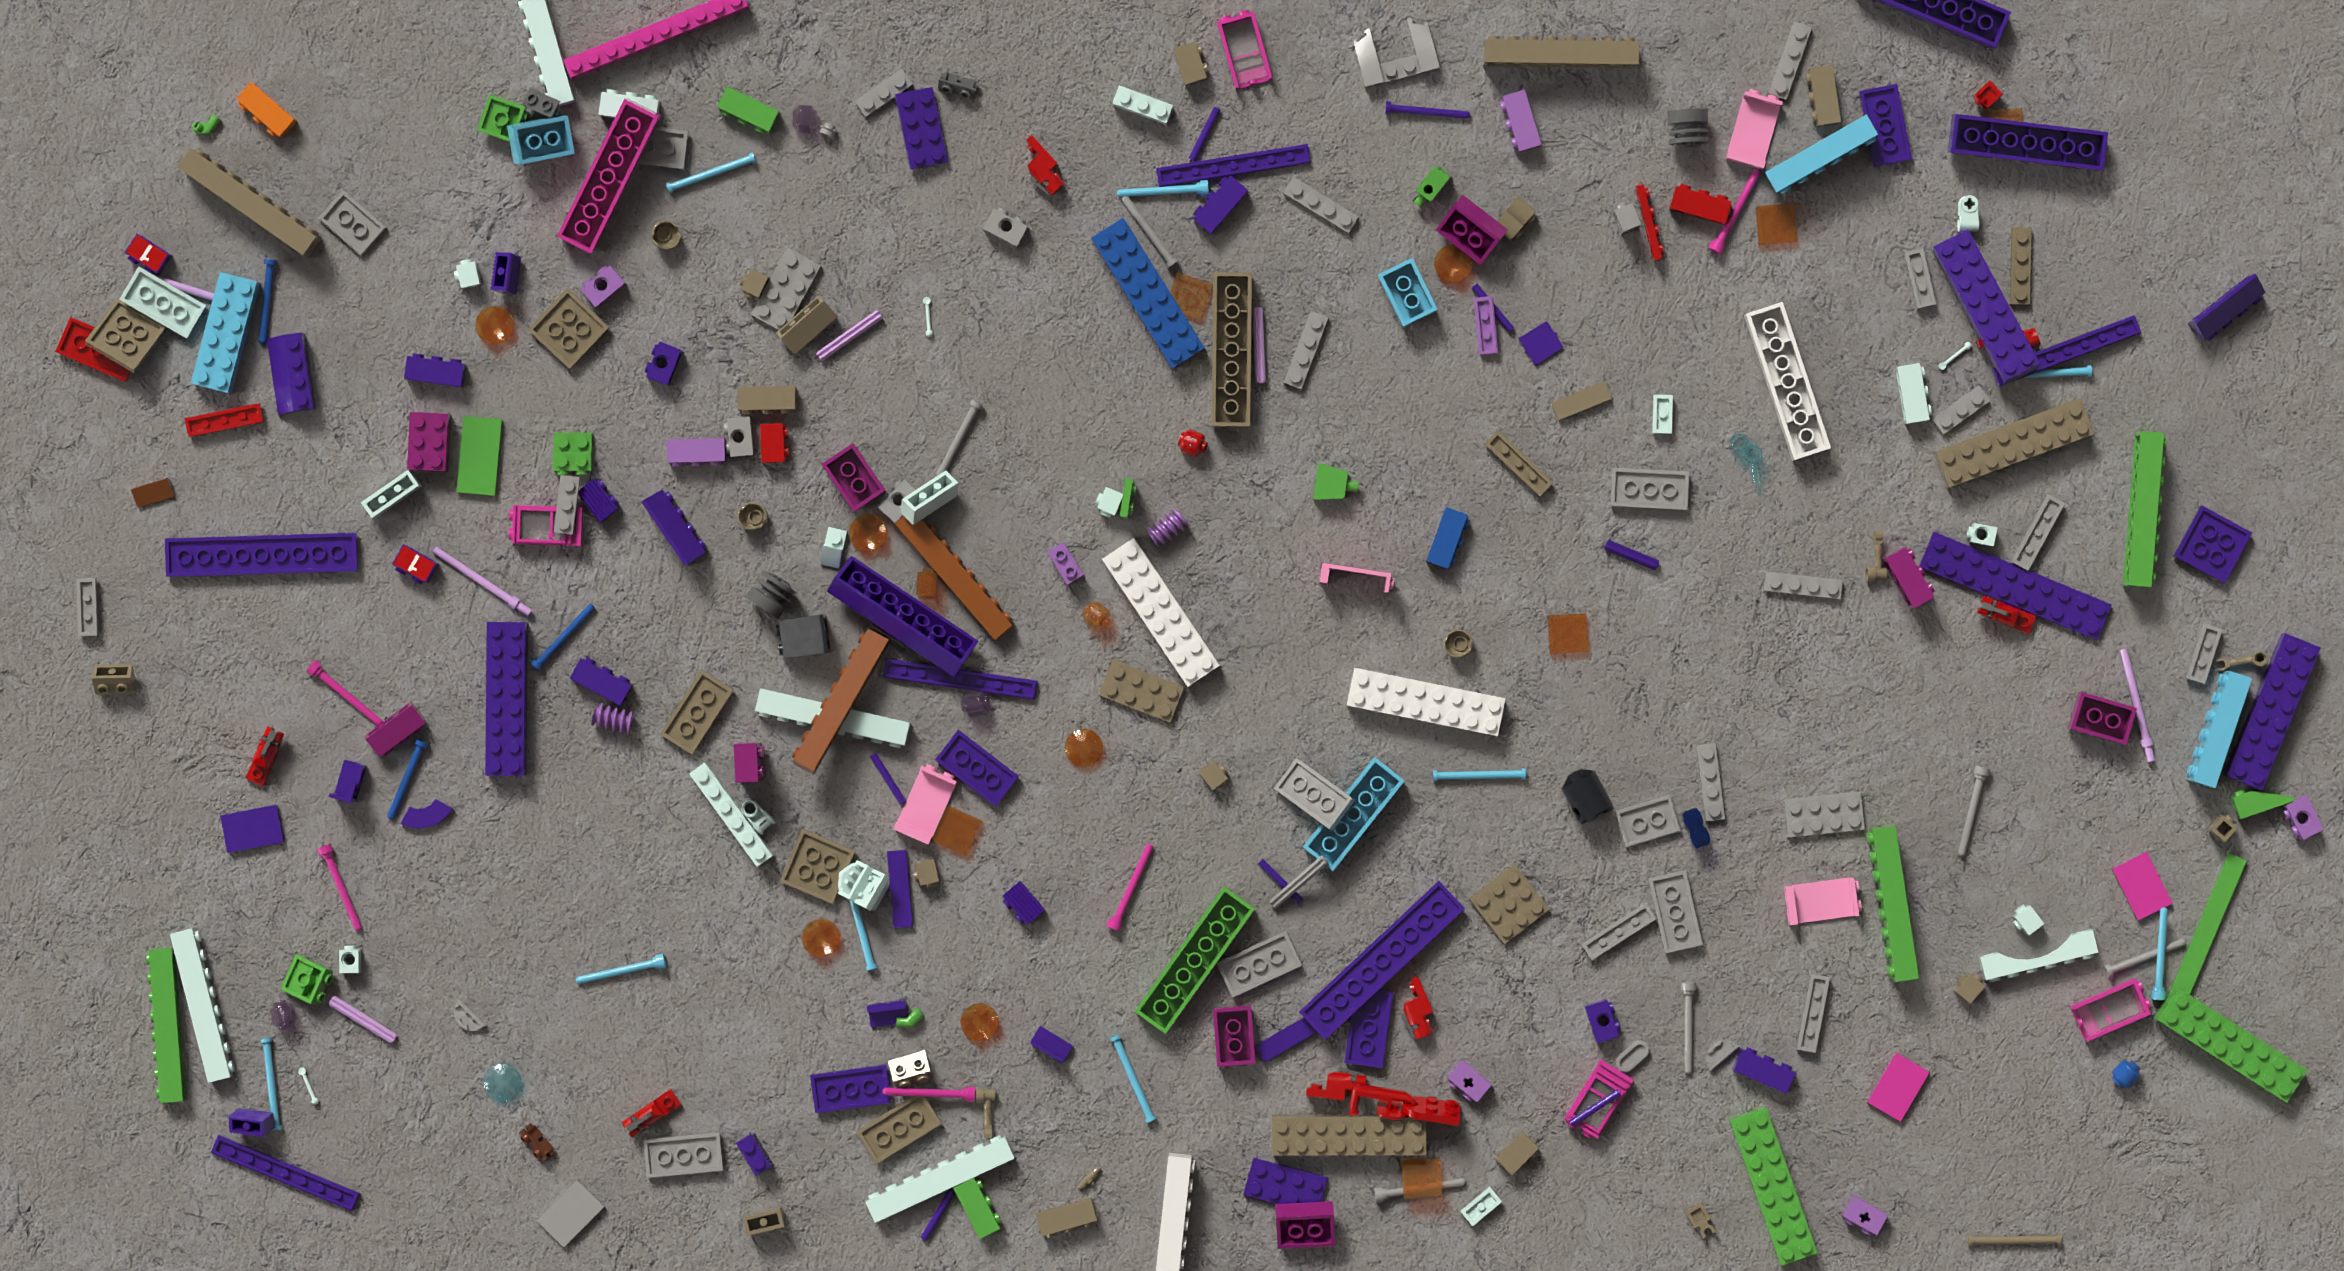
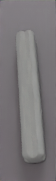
[1270,856,1328,908]

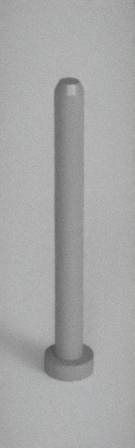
[1122,196,1179,269]
[936,400,983,477]
[2104,939,2186,978]

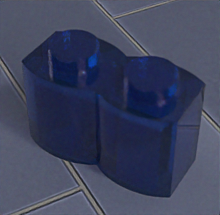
[1681,807,1710,848]

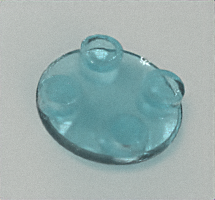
[483,1063,522,1102]

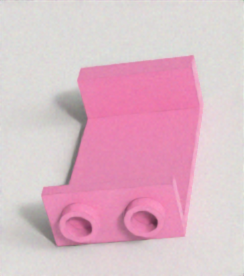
[1725,89,1783,170]
[1319,563,1394,593]
[894,764,957,845]
[1784,877,1862,925]

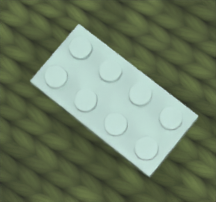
[119,266,206,338]

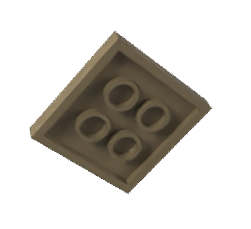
[528,288,610,369]
[85,298,166,373]
[780,828,855,904]
[1469,863,1550,944]

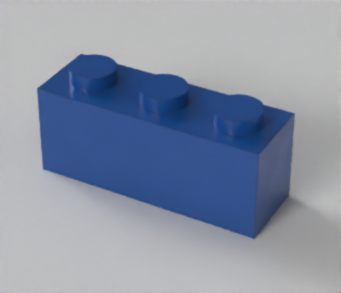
[1426,507,1470,569]

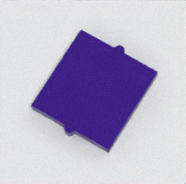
[1518,321,1564,365]

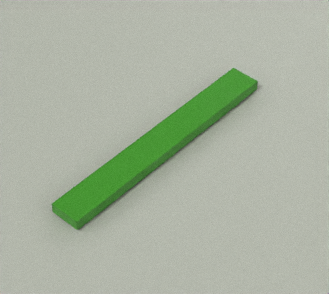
[2168,853,2247,995]

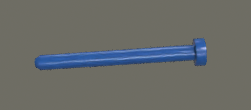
[259,259,277,344]
[530,604,595,671]
[387,739,428,820]

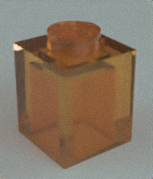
[916,568,938,596]

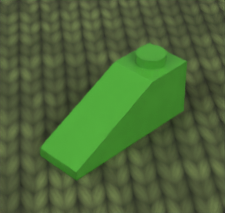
[2230,789,2295,819]

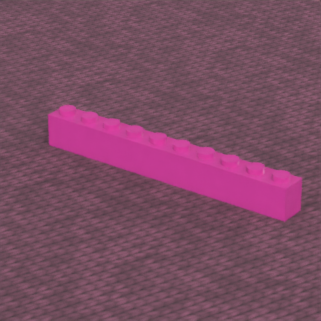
[563,0,750,80]

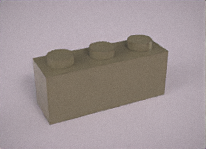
[1805,65,1841,127]
[776,295,838,354]
[737,386,797,414]
[1035,1197,1098,1238]

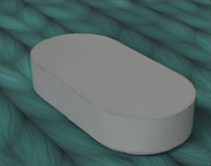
[1615,1040,1649,1073]

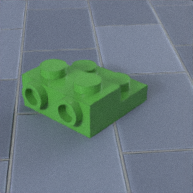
[477,94,529,142]
[553,433,593,475]
[281,954,333,1006]

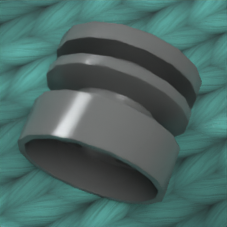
[1668,109,1709,147]
[745,570,797,619]

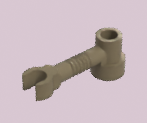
[1865,531,1887,582]
[2216,651,2268,671]
[975,1088,995,1139]

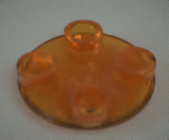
[1434,244,1473,283]
[475,306,514,344]
[849,514,887,552]
[1065,729,1103,767]
[802,919,840,957]
[960,1003,999,1042]

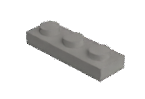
[855,69,913,117]
[1904,248,1936,309]
[1932,385,1990,435]
[554,475,580,535]
[76,578,99,636]
[2186,623,2223,684]

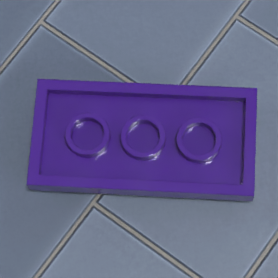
[1859,84,1912,167]
[894,87,948,170]
[935,729,1019,807]
[1344,990,1393,1068]
[810,1064,892,1113]
[1243,1157,1328,1204]

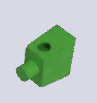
[1413,165,1452,208]
[1313,463,1358,500]

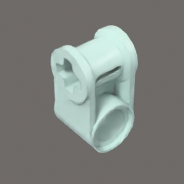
[1957,195,1979,232]
[741,799,776,835]

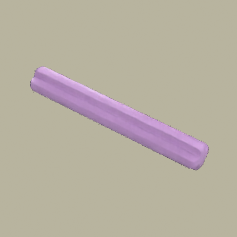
[1252,307,1266,383]
[816,310,883,361]
[329,996,397,1043]

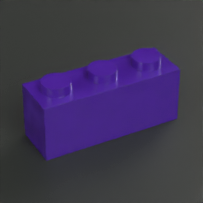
[1193,175,1248,235]
[404,353,466,388]
[570,657,633,706]
[1732,1047,1796,1094]

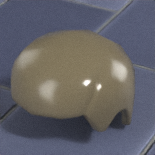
[651,220,681,250]
[737,503,768,531]
[1443,629,1474,659]

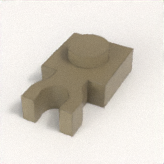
[1684,1202,1716,1239]

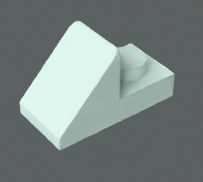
[820,527,848,569]

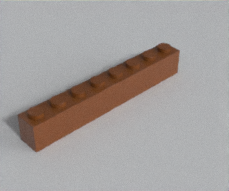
[895,516,1013,640]
[792,629,889,775]

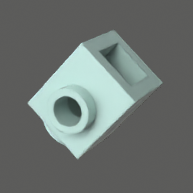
[454,259,482,289]
[1095,487,1123,518]
[2013,904,2044,935]

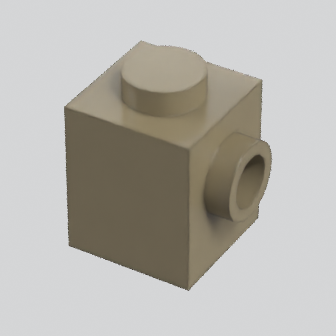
[740,269,770,300]
[1199,760,1228,791]
[2207,814,2238,842]
[914,859,940,888]
[1953,973,1985,1004]

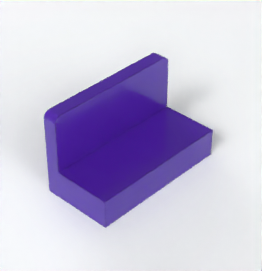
[867,1000,908,1027]
[1030,1026,1073,1063]

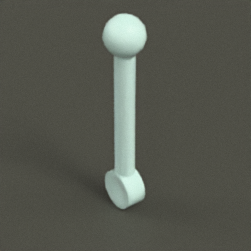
[923,297,933,337]
[1938,342,1972,370]
[298,1067,319,1105]

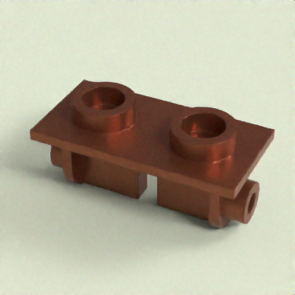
[519,1123,555,1162]

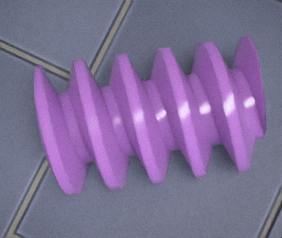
[1147,508,1190,548]
[591,703,633,735]

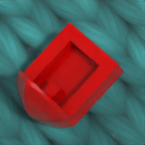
[1974,80,2004,109]

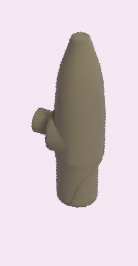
[1077,1166,1101,1190]

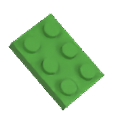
[1120,478,1137,519]

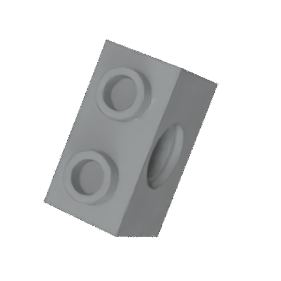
[1612,202,1641,235]
[983,208,1028,248]
[724,417,755,458]
[878,479,916,523]

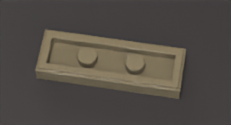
[1551,381,1612,420]

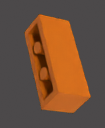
[236,82,297,138]

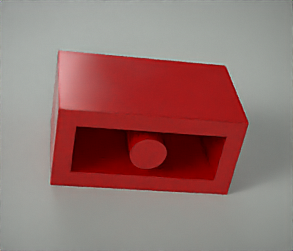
[760,423,789,463]

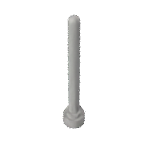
[1958,765,1990,857]
[1681,981,1696,1074]
[1374,1178,1466,1203]

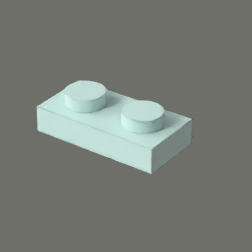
[1652,395,1673,434]
[1460,1186,1502,1226]

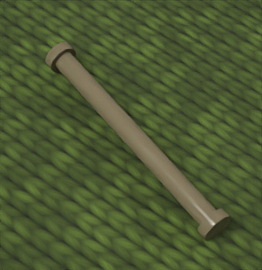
[1968,1234,2061,1247]

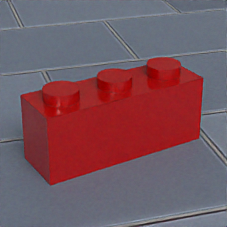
[1669,184,1732,225]

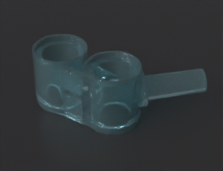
[1729,434,1762,483]

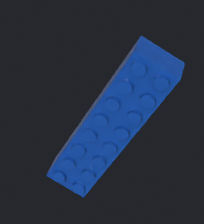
[1091,218,1205,369]

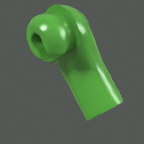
[192,114,221,135]
[896,1008,923,1028]

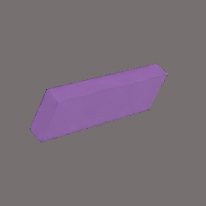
[1473,296,1499,355]

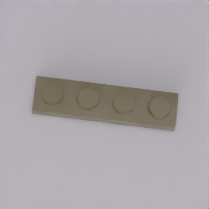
[2010,227,2032,305]
[1485,430,1553,497]

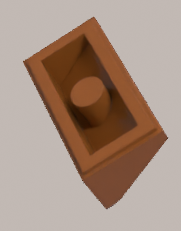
[131,478,175,508]

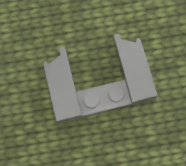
[1353,19,1440,88]

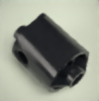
[1561,769,1614,825]

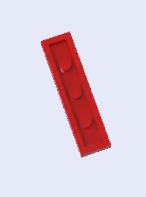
[1635,184,1664,262]
[184,403,264,437]

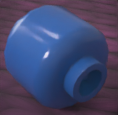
[2112,1060,2141,1089]

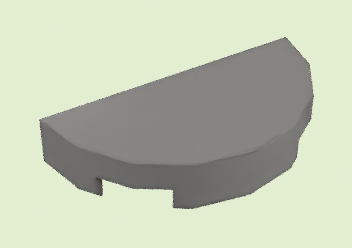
[454,999,487,1031]
[1706,1039,1740,1071]

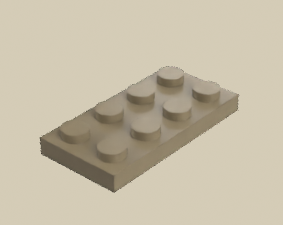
[1099,660,1184,723]
[660,669,734,755]
[856,1096,942,1164]

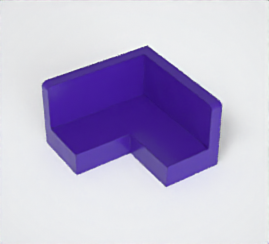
[329,760,367,803]

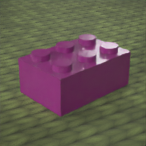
[1435,195,1508,265]
[407,412,451,472]
[821,443,886,512]
[1882,547,1935,609]
[2067,692,2137,745]
[733,742,766,783]
[1213,1005,1256,1067]
[1275,1201,1335,1249]

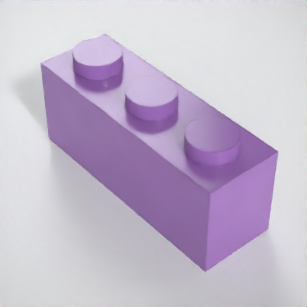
[1500,90,1541,153]
[667,438,727,467]

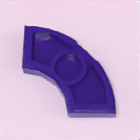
[400,799,453,828]

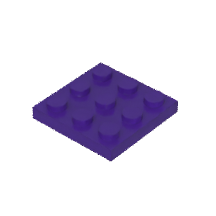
[2173,505,2252,583]

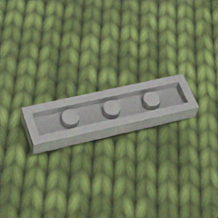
[1768,21,1812,100]
[1283,177,1358,234]
[1283,311,1329,389]
[2011,494,2065,571]
[1763,572,1843,599]
[1696,743,1725,821]
[1581,903,1656,960]
[1796,974,1830,1053]

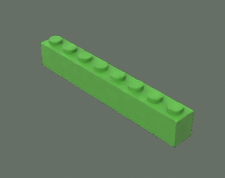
[146,947,186,1103]

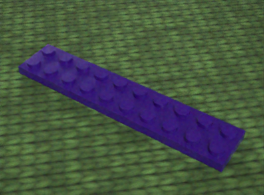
[1919,532,2112,640]
[165,533,358,577]
[1299,881,1465,1040]

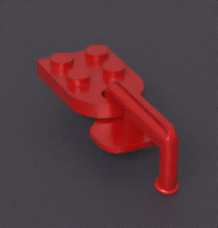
[1349,1084,1460,1126]

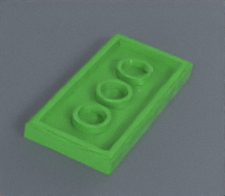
[457,416,503,496]

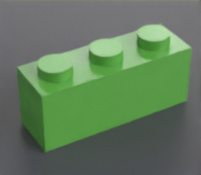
[717,87,780,134]
[953,1177,1002,1239]

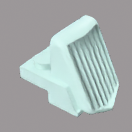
[838,860,890,911]

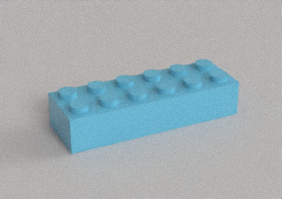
[1765,114,1878,194]
[191,272,261,394]
[2186,671,2252,788]
[1302,757,1404,871]

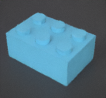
[507,115,575,165]
[1377,258,1438,328]

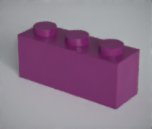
[365,701,426,757]

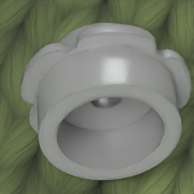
[819,123,838,139]

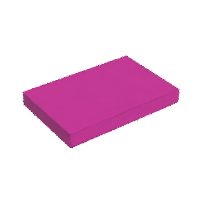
[2112,852,2173,920]
[1867,1052,1929,1122]

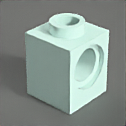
[1967,523,1998,547]
[339,946,362,973]

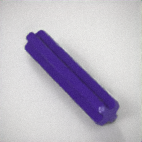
[1604,540,1659,570]

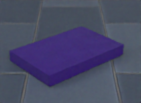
[220,804,285,853]

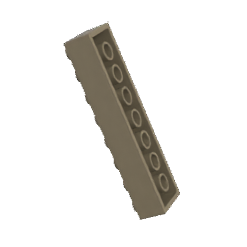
[1483,36,1639,69]
[177,148,322,258]
[1212,272,1252,427]
[1933,398,2094,488]
[1272,1115,1426,1156]

